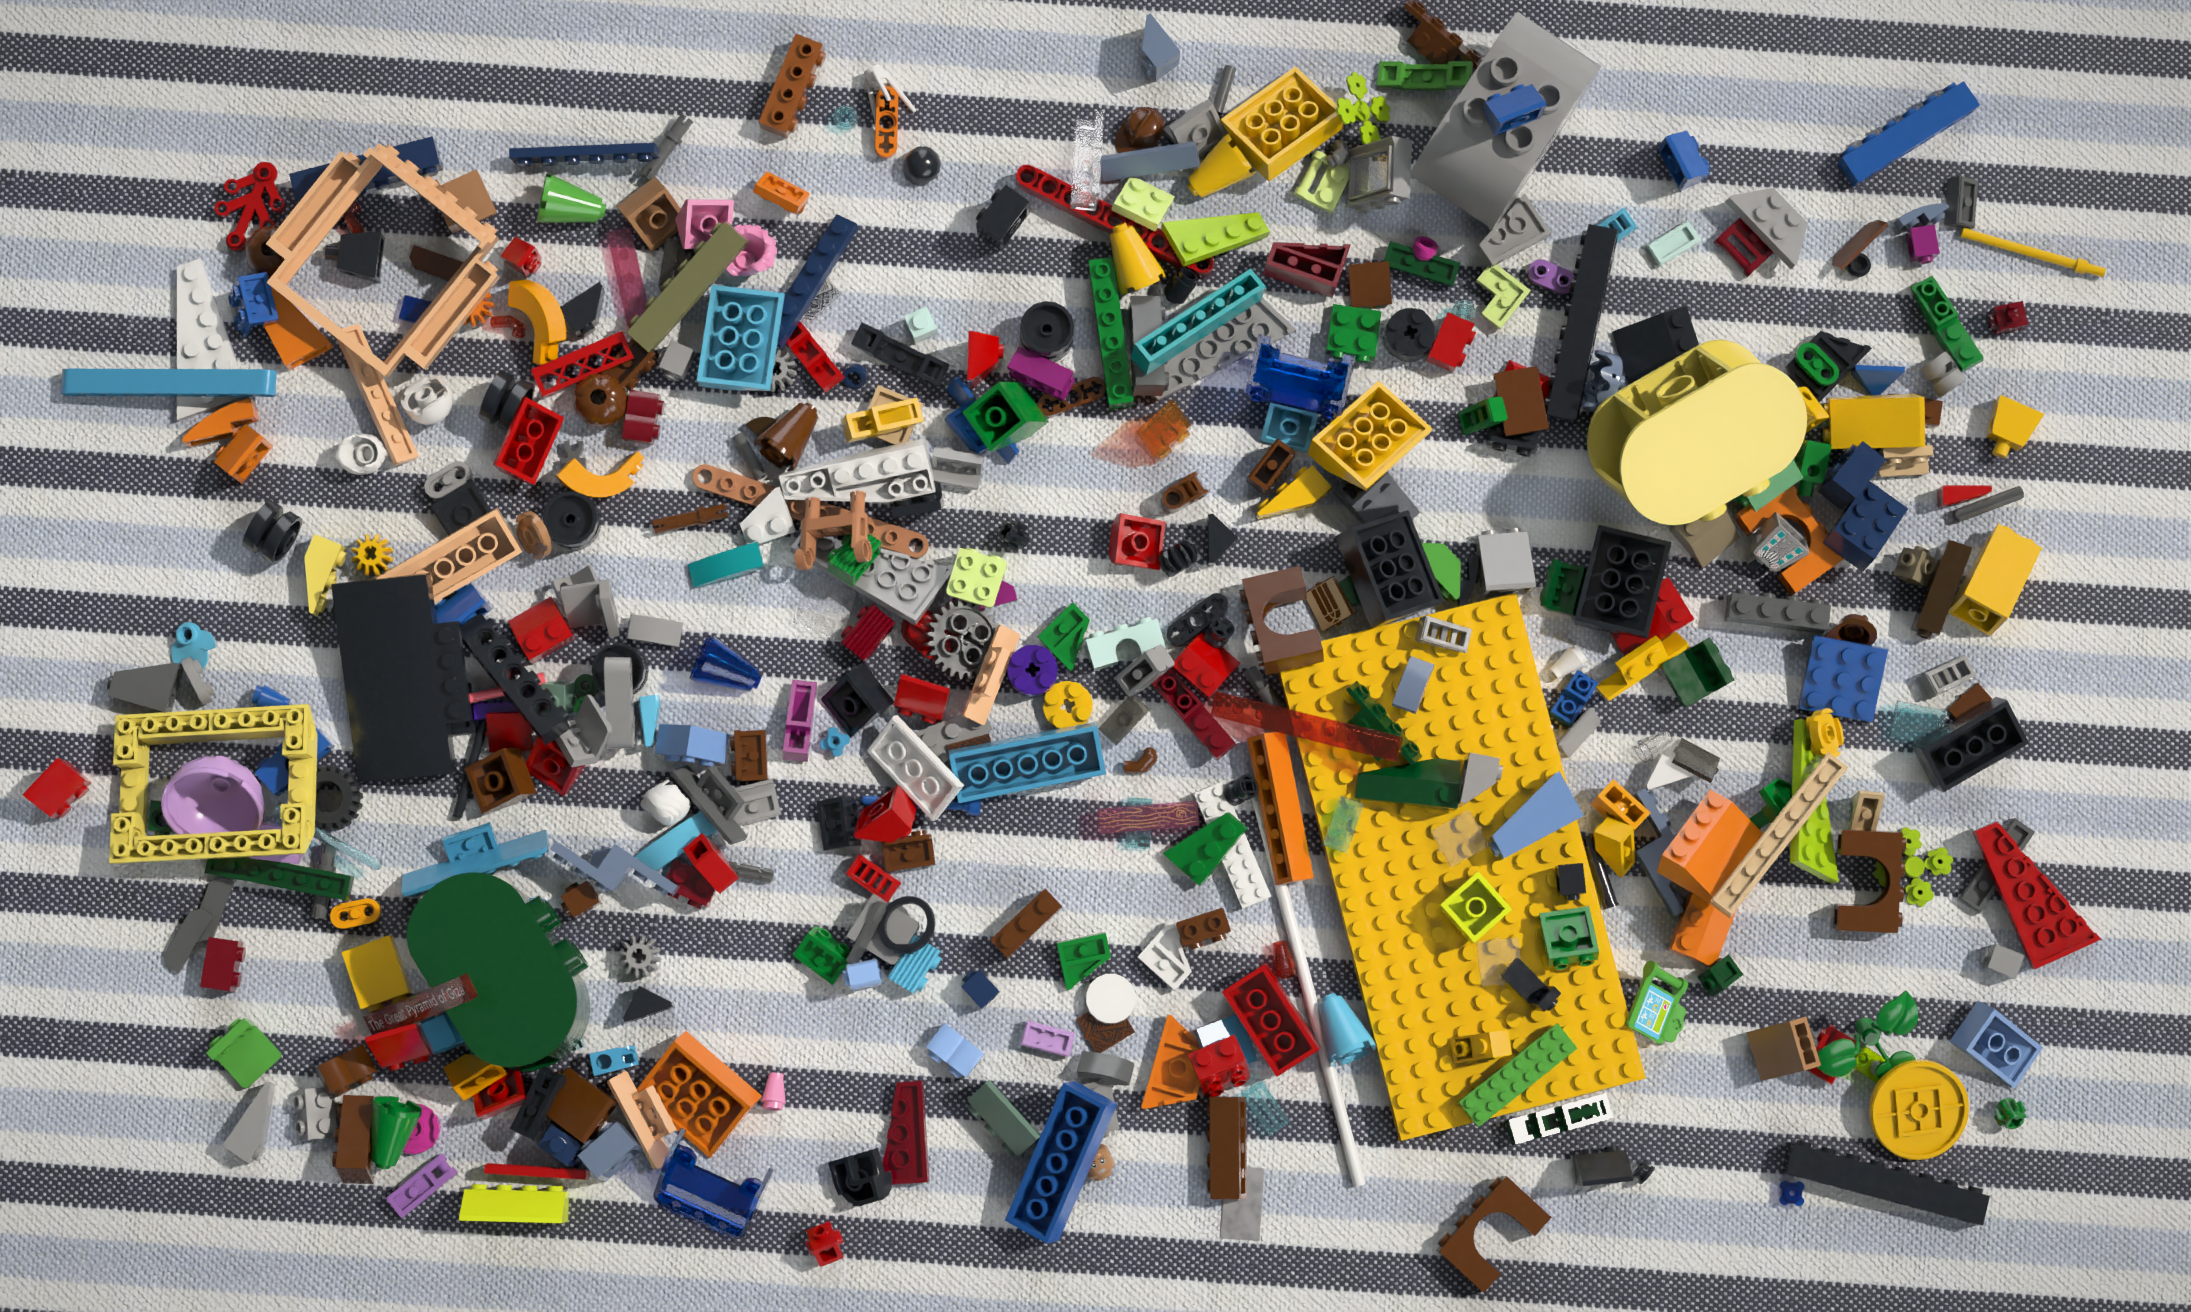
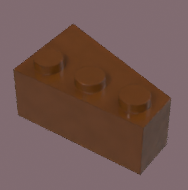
[332,1095,375,1184]

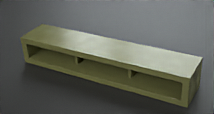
[626,221,750,352]

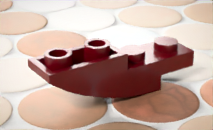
[1152,668,1236,761]

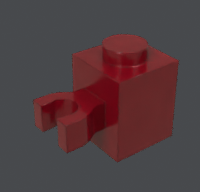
[1987,301,2028,335]

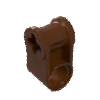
[1161,471,1209,513]

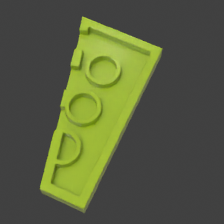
[1161,212,1270,267]

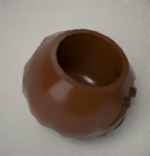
[245,226,285,279]
[573,374,628,428]

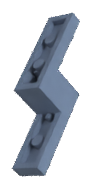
[1633,788,1684,917]
[550,841,680,896]

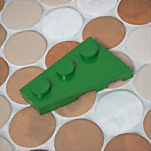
[1162,812,1248,886]

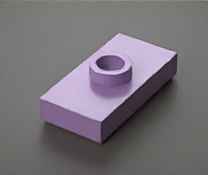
[1020,1020,1075,1057]

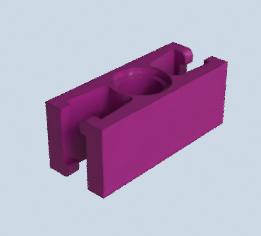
[1007,347,1075,401]

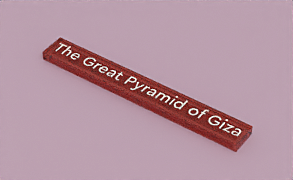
[363,973,478,1035]

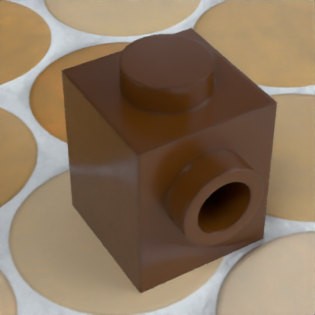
[561,881,602,919]

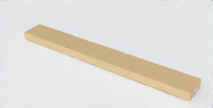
[1709,752,1848,919]

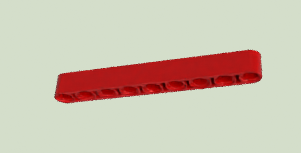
[1016,164,1214,279]

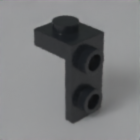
[1501,958,1561,1012]

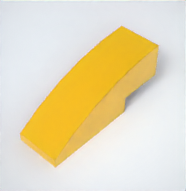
[841,398,924,443]

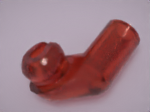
[343,200,365,233]
[490,315,527,339]

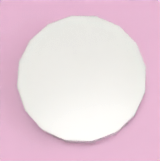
[1086,974,1136,1024]

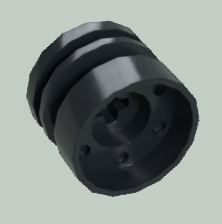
[591,643,649,695]

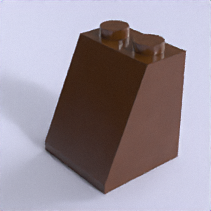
[547,1067,618,1144]

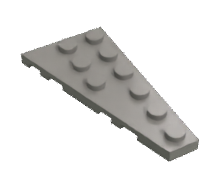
[1153,297,1296,401]

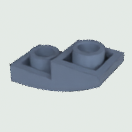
[1893,203,1949,232]
[1392,656,1434,714]

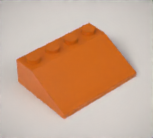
[1656,789,1763,903]
[637,1031,762,1158]

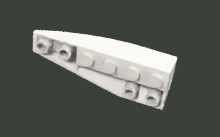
[779,438,935,502]

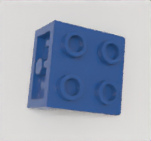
[228,272,279,337]

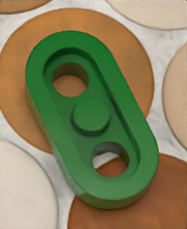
[1795,343,1839,386]

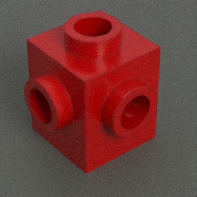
[805,1221,844,1267]

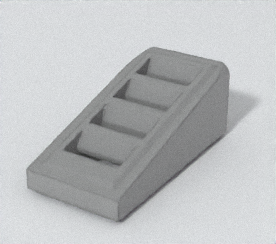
[1415,616,1472,653]
[1918,654,1976,699]

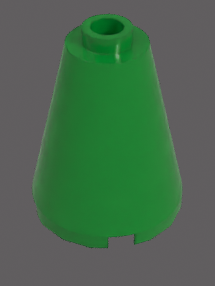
[371,1096,422,1169]

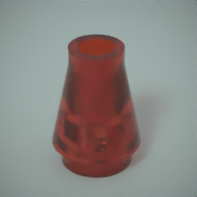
[1272,940,1298,979]

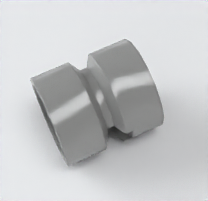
[1920,351,1966,398]

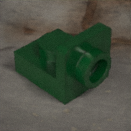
[1698,954,1744,996]

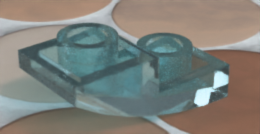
[1323,795,1364,853]

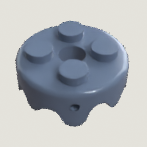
[1581,350,1625,413]

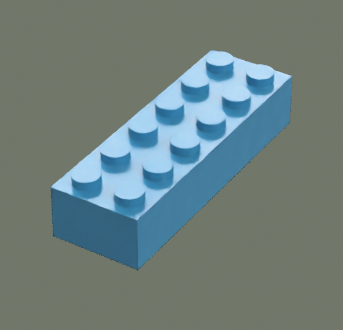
[948,722,1106,803]

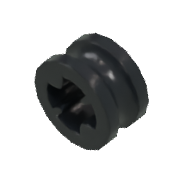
[1632,1159,1655,1185]

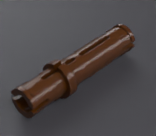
[652,503,729,535]

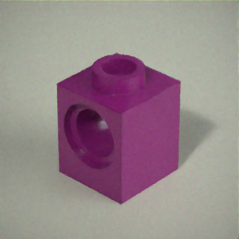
[1905,225,1940,265]

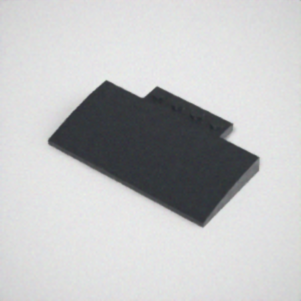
[331,573,473,782]

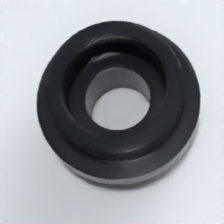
[1846,253,1871,278]

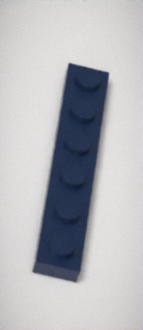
[509,142,659,167]
[777,214,859,349]

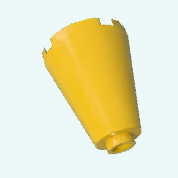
[1187,133,1257,198]
[1109,223,1165,295]

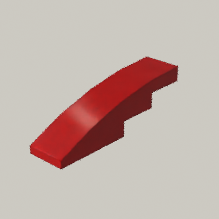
[786,322,845,393]

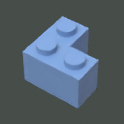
[655,724,729,767]

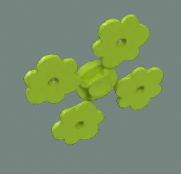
[1336,72,1390,145]
[1874,827,1953,907]

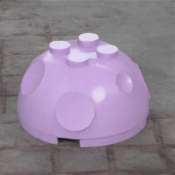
[161,756,264,835]

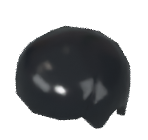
[902,146,941,186]

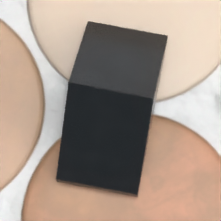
[1207,514,1238,566]
[623,986,675,1023]

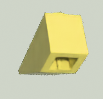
[304,534,347,617]

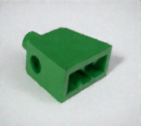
[1795,440,1832,497]

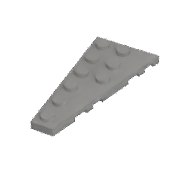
[790,534,954,625]

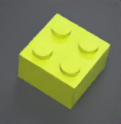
[1438,871,1512,944]

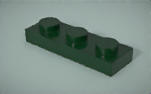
[1383,241,1460,288]

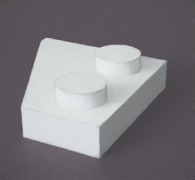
[740,486,796,544]
[1138,921,1192,991]

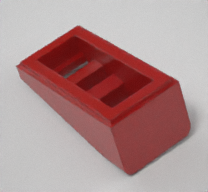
[1937,485,1992,508]
[845,854,901,903]

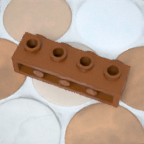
[759,33,826,139]

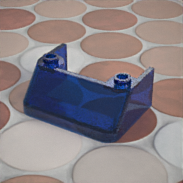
[653,1128,774,1239]

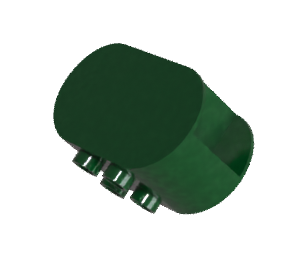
[407,872,590,1072]

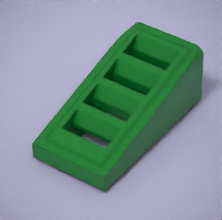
[1458,397,1508,435]

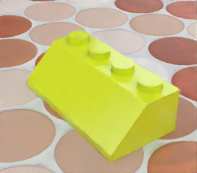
[459,1184,569,1223]

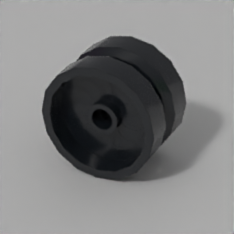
[1020,301,1074,362]
[479,370,535,432]
[543,491,601,550]
[242,500,302,565]

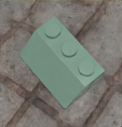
[967,1080,1040,1157]

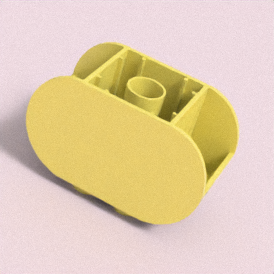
[1587,340,1807,525]

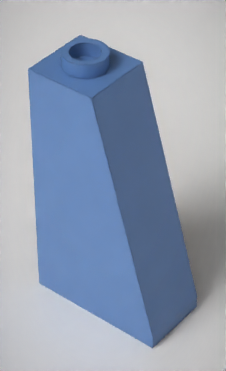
[1489,771,1584,860]

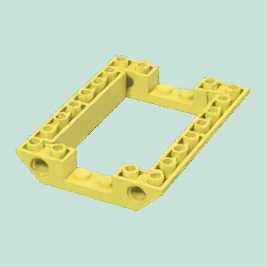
[109,704,318,864]

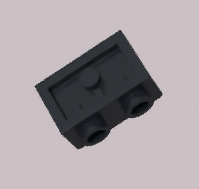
[1486,422,1540,457]
[891,482,944,518]
[816,796,861,851]

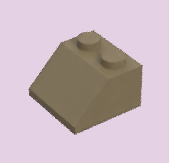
[1671,511,1740,569]

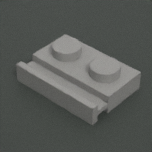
[733,779,782,826]

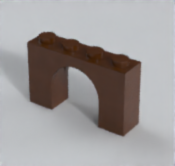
[1239,566,1324,675]
[1833,829,1906,933]
[1436,1176,1552,1293]

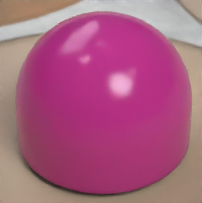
[1412,236,1438,261]

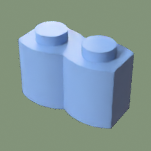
[843,959,883,990]
[926,1023,985,1079]

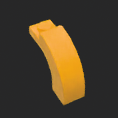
[508,279,566,365]
[554,451,645,498]

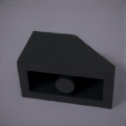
[560,281,605,338]

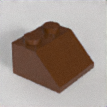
[465,747,537,814]

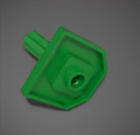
[1749,777,1792,829]

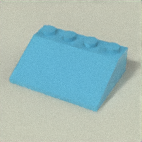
[697,285,785,391]

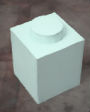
[904,306,937,344]

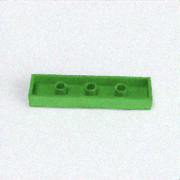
[1458,1023,1577,1127]

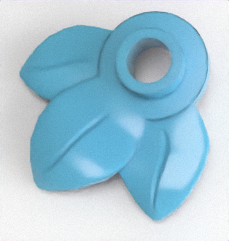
[171,622,216,669]

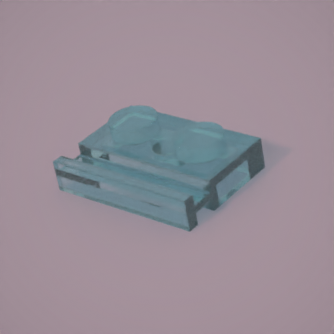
[1889,700,1947,742]

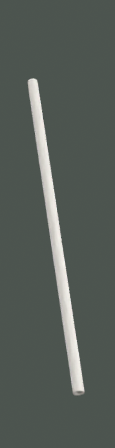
[1252,795,1366,1187]

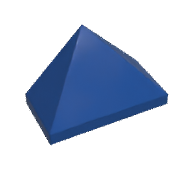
[1851,365,1905,396]

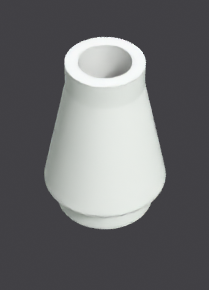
[1550,645,1588,679]

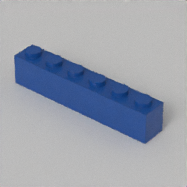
[1837,81,1980,187]

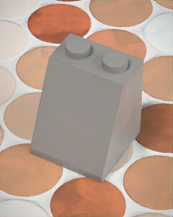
[1476,528,1536,597]

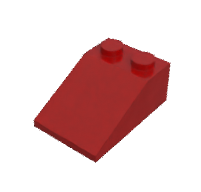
[1610,577,1695,656]
[365,1023,434,1071]

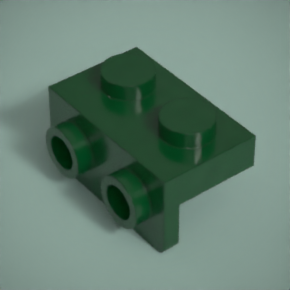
[1540,559,1587,616]

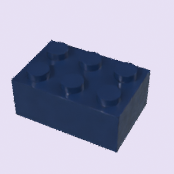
[1817,441,1886,510]
[1822,481,1908,572]

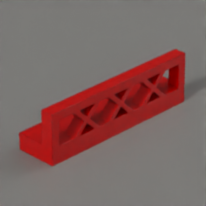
[531,331,634,397]

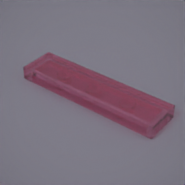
[606,227,648,328]

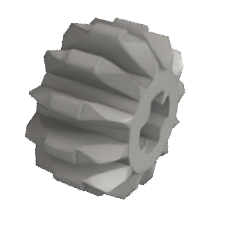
[771,350,797,392]
[619,935,662,978]

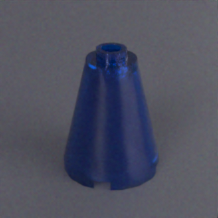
[690,635,762,692]

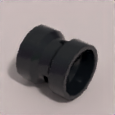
[1223,774,1258,806]

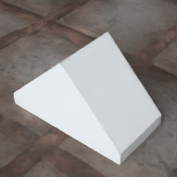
[1643,754,1695,791]

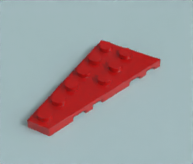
[1972,821,2102,970]

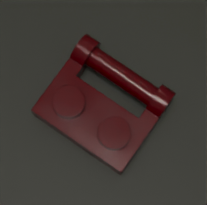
[1713,217,1774,278]

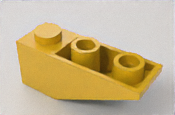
[1256,465,1332,520]

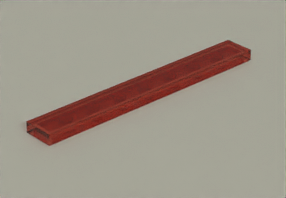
[1211,691,1403,762]

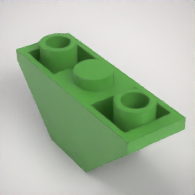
[1422,543,1461,603]

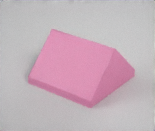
[675,199,734,249]

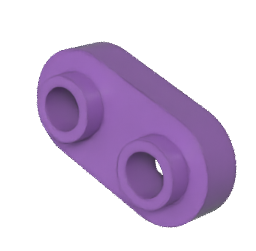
[1528,259,1575,295]

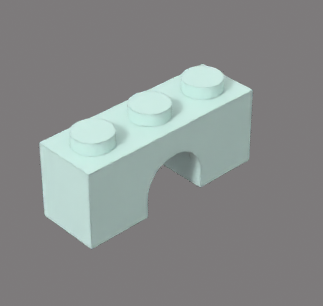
[1086,617,1166,671]

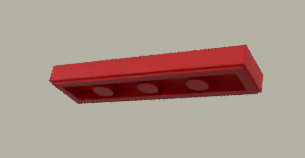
[484,1163,589,1180]

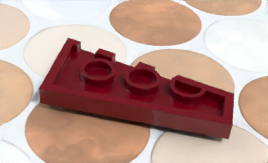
[882,1081,930,1185]

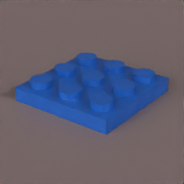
[1798,635,1888,722]

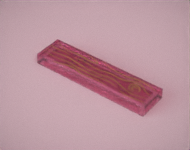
[1097,801,1199,835]

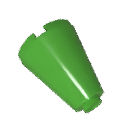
[537,174,606,223]

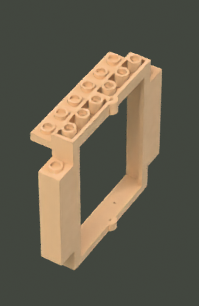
[266,143,500,378]

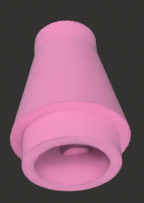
[761,1073,786,1111]

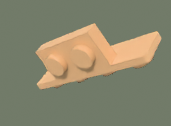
[962,625,1020,725]
[607,1071,677,1170]

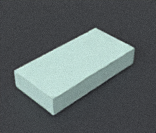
[1646,220,1701,267]

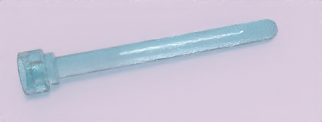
[271,802,382,870]

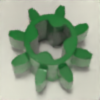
[1994,1098,2027,1129]

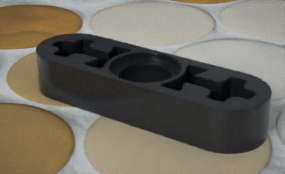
[1166,593,1228,647]

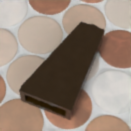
[1911,540,1973,640]

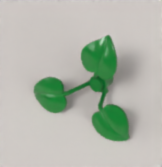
[1817,990,1918,1080]

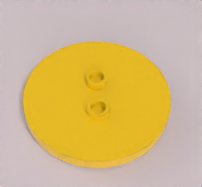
[1868,1059,1969,1160]

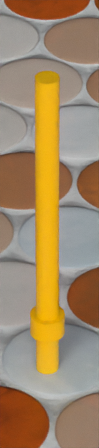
[1960,228,2106,278]

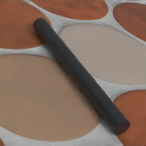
[452,720,487,819]

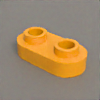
[330,898,382,929]

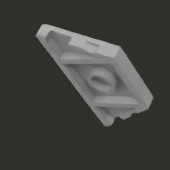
[1725,188,1808,270]

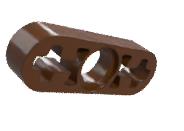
[1038,377,1106,418]

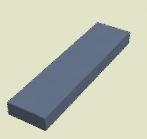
[1099,141,1200,182]

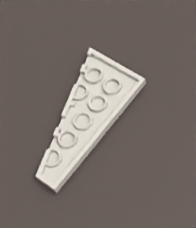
[177,259,247,421]

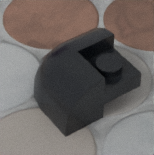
[828,1148,892,1206]

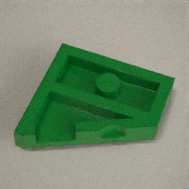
[1037,602,1090,671]
[1056,932,1111,990]

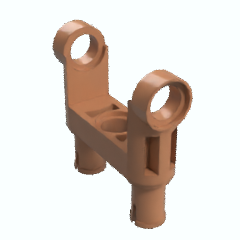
[795,491,872,571]

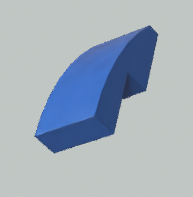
[1549,670,1598,728]

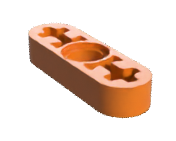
[874,86,898,159]

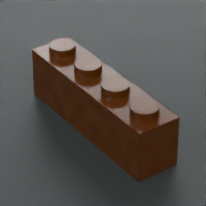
[1206,1097,1247,1199]

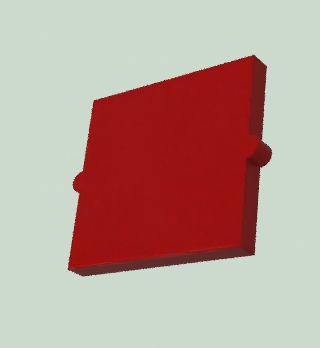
[485,711,534,752]

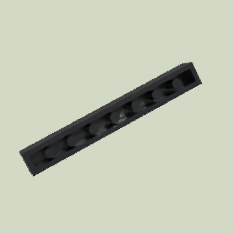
[1544,224,1619,425]
[1782,1140,1990,1225]

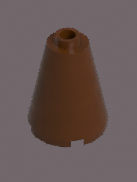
[754,403,819,472]

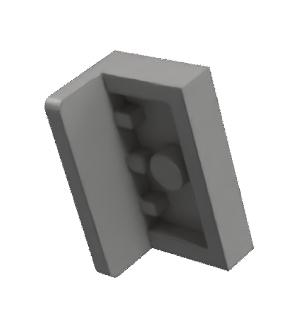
[932,447,983,490]
[294,1087,337,1141]

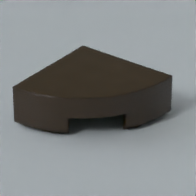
[746,417,777,436]

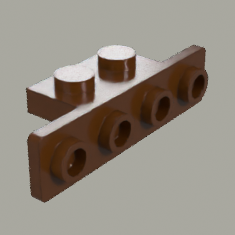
[1403,0,1482,69]

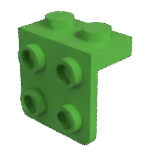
[206,1018,282,1088]

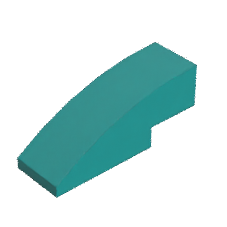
[687,542,765,589]

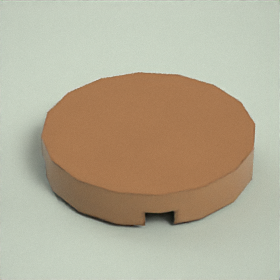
[516,511,552,560]

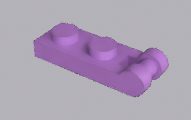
[386,1153,458,1218]

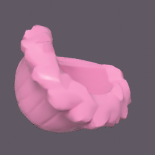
[727,224,777,276]

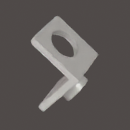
[551,565,598,604]

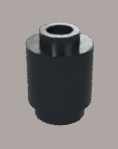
[1163,267,1198,304]

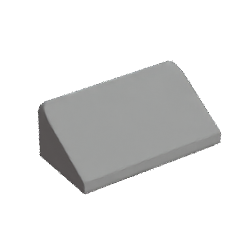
[1556,708,1601,758]

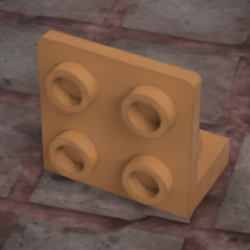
[435,170,497,234]

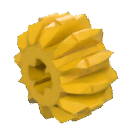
[351,534,394,576]

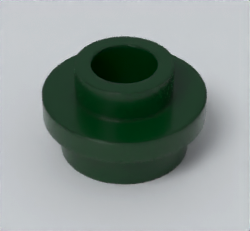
[575,674,599,698]

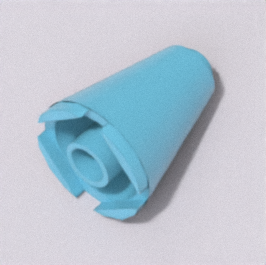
[1319,993,1377,1067]

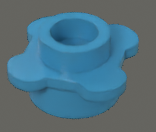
[820,727,850,757]

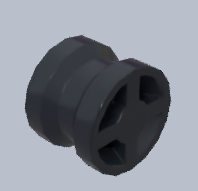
[1204,617,1234,648]

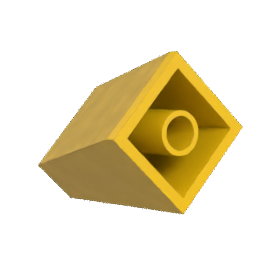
[1822,394,1925,449]
[1948,523,2042,636]

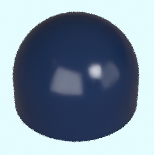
[842,363,868,389]

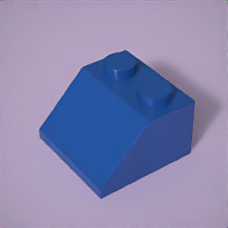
[1482,84,1546,136]
[1658,131,1710,192]
[435,583,492,627]

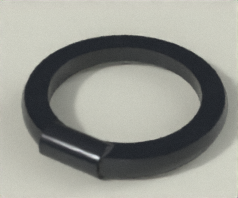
[878,896,935,954]

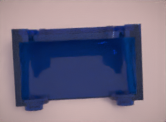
[1246,334,1355,419]

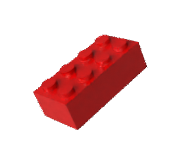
[1222,963,1321,1077]

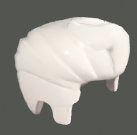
[335,434,389,475]
[641,780,690,827]

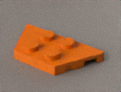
[1141,1014,1200,1109]

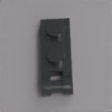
[510,1066,567,1141]

